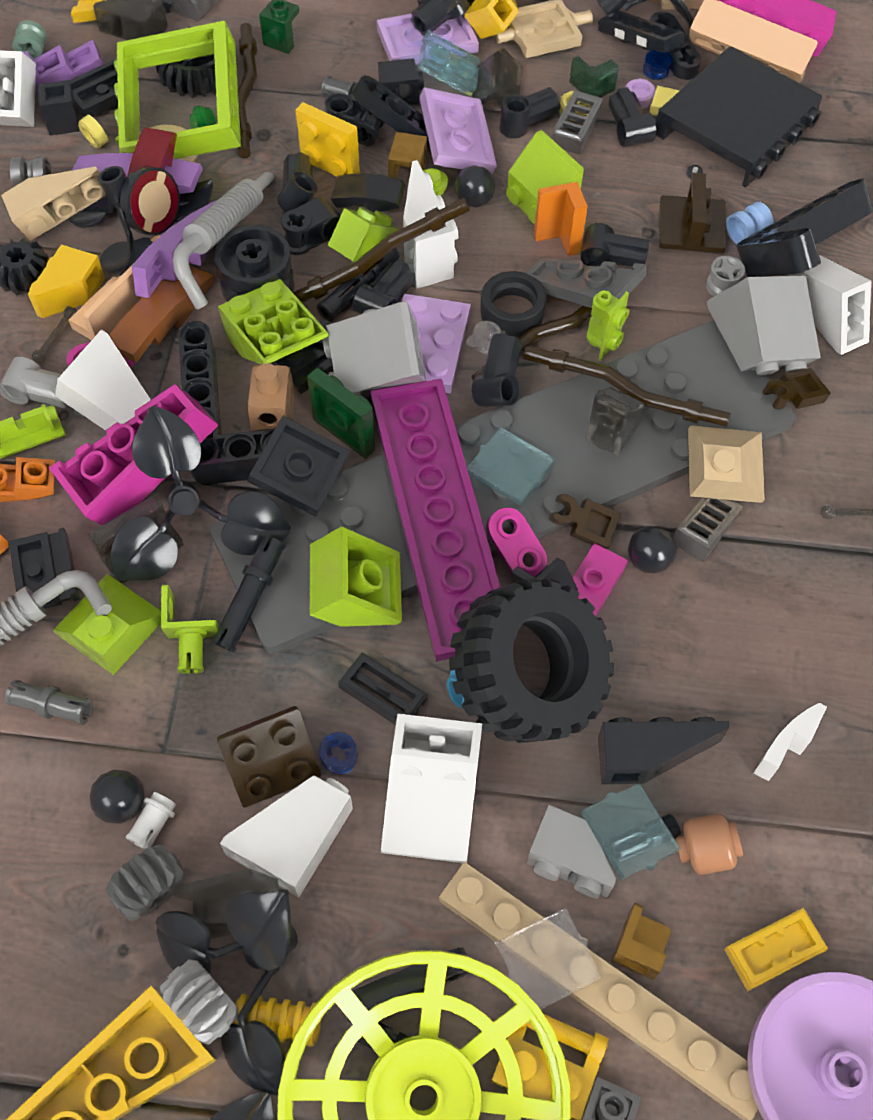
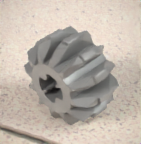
[160,959,238,1044]

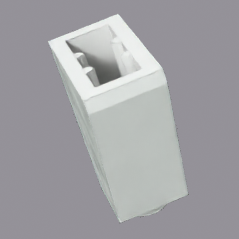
[788,255,871,355]
[55,329,151,431]
[220,776,353,898]

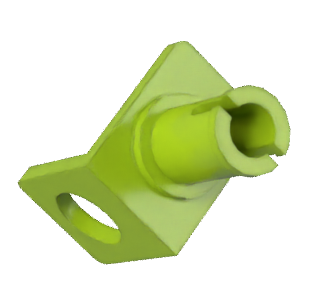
[161,585,219,674]

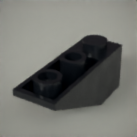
[598,717,729,784]

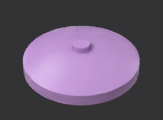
[748,972,873,1120]

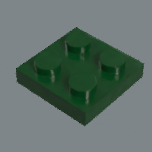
[307,367,375,459]

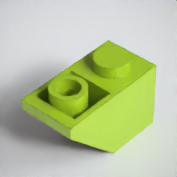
[328,207,400,262]

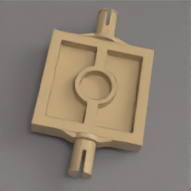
[494,0,593,58]

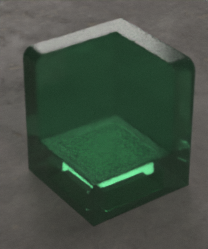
[569,56,619,98]

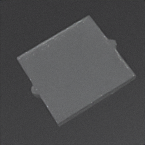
[495,908,602,1010]

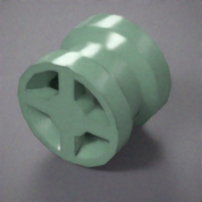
[12,20,47,59]

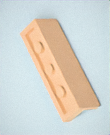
[689,0,818,83]
[69,235,160,340]

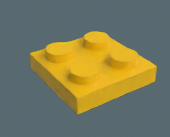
[295,102,360,177]

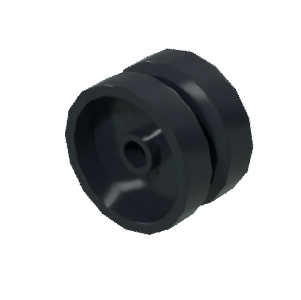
[215,225,295,302]

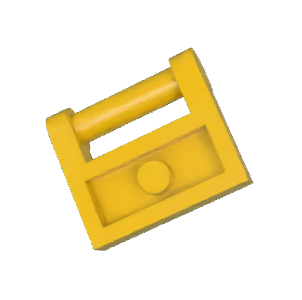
[491,1014,609,1120]

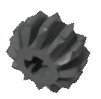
[105,845,186,921]

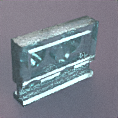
[418,30,480,97]

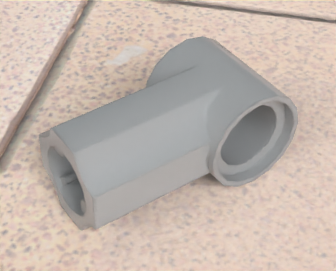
[0,356,69,408]

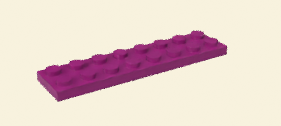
[370,378,515,662]

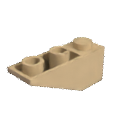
[1,167,105,241]

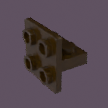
[659,173,727,253]
[217,706,321,808]

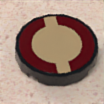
[120,165,180,236]

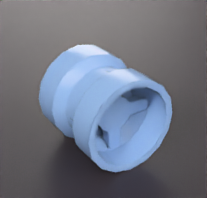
[726,202,773,244]

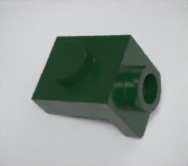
[259,0,300,54]

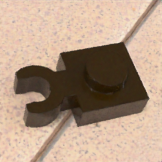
[762,368,831,409]
[548,494,621,549]

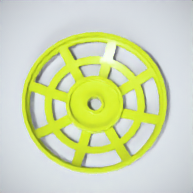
[278,950,570,1120]

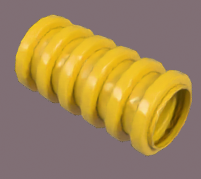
[232,994,321,1047]

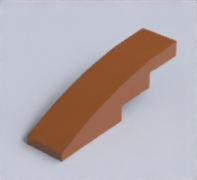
[109,265,215,363]

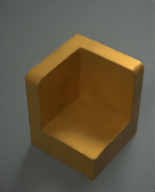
[388,132,427,179]
[611,903,671,980]

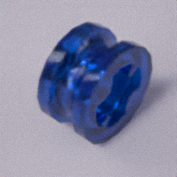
[643,50,672,80]
[319,732,358,775]

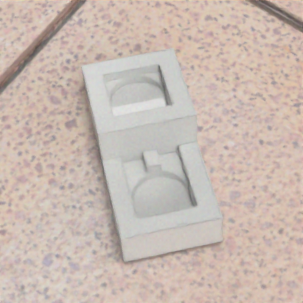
[754,703,827,781]

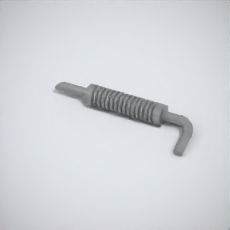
[173,172,277,309]
[0,570,112,646]

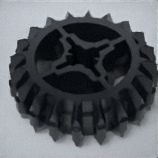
[155,25,238,98]

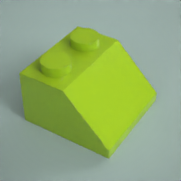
[506,130,584,224]
[309,526,402,627]

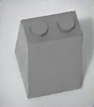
[707,276,821,375]
[323,301,426,398]

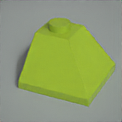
[53,574,161,676]

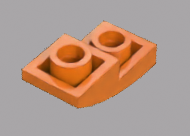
[0,457,55,502]

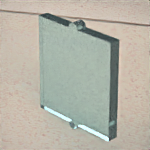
[467,427,555,505]
[581,783,680,880]

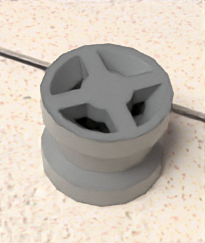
[706,256,745,297]

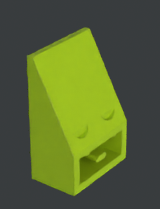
[218,279,329,365]

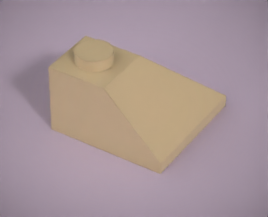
[688,425,765,503]

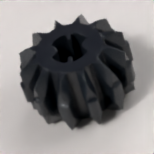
[0,237,49,296]

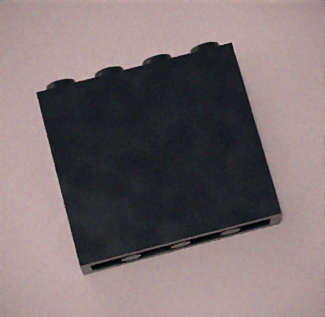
[656,46,823,188]

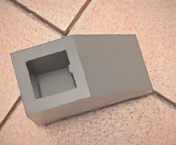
[527,805,616,899]

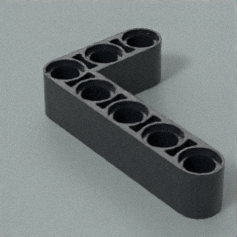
[736,179,873,277]
[179,321,275,485]

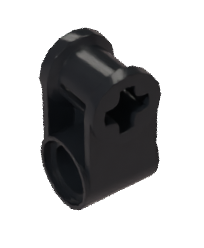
[325,93,385,146]
[281,196,341,255]

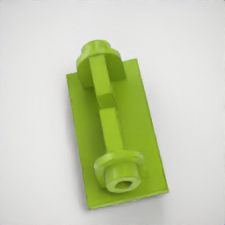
[586,290,629,361]
[0,404,66,459]

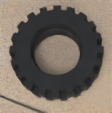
[449,578,614,743]

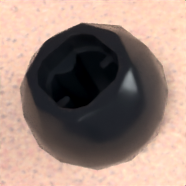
[455,165,495,208]
[627,526,677,573]
[89,769,145,824]

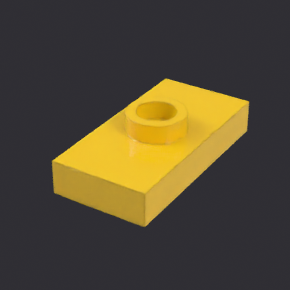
[724,908,828,991]

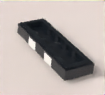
[598,10,685,53]

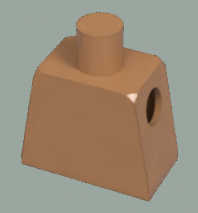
[248,364,295,431]

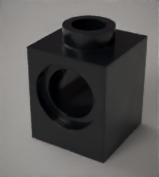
[378,58,424,105]

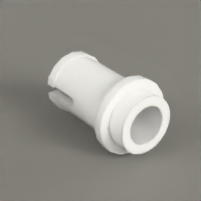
[125,792,176,849]

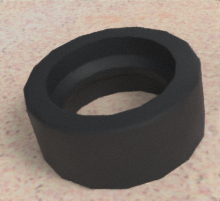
[480,271,546,337]

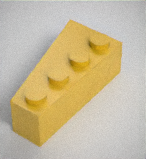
[6,986,217,1120]

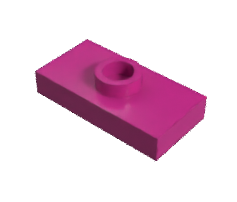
[573,543,628,616]

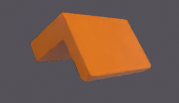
[534,182,588,256]

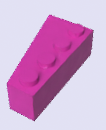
[718,0,837,57]
[49,384,219,531]

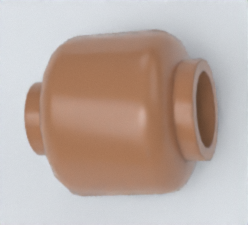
[676,813,744,875]

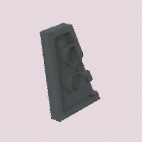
[526,258,647,308]

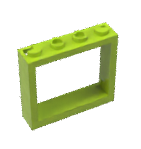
[114,20,241,159]

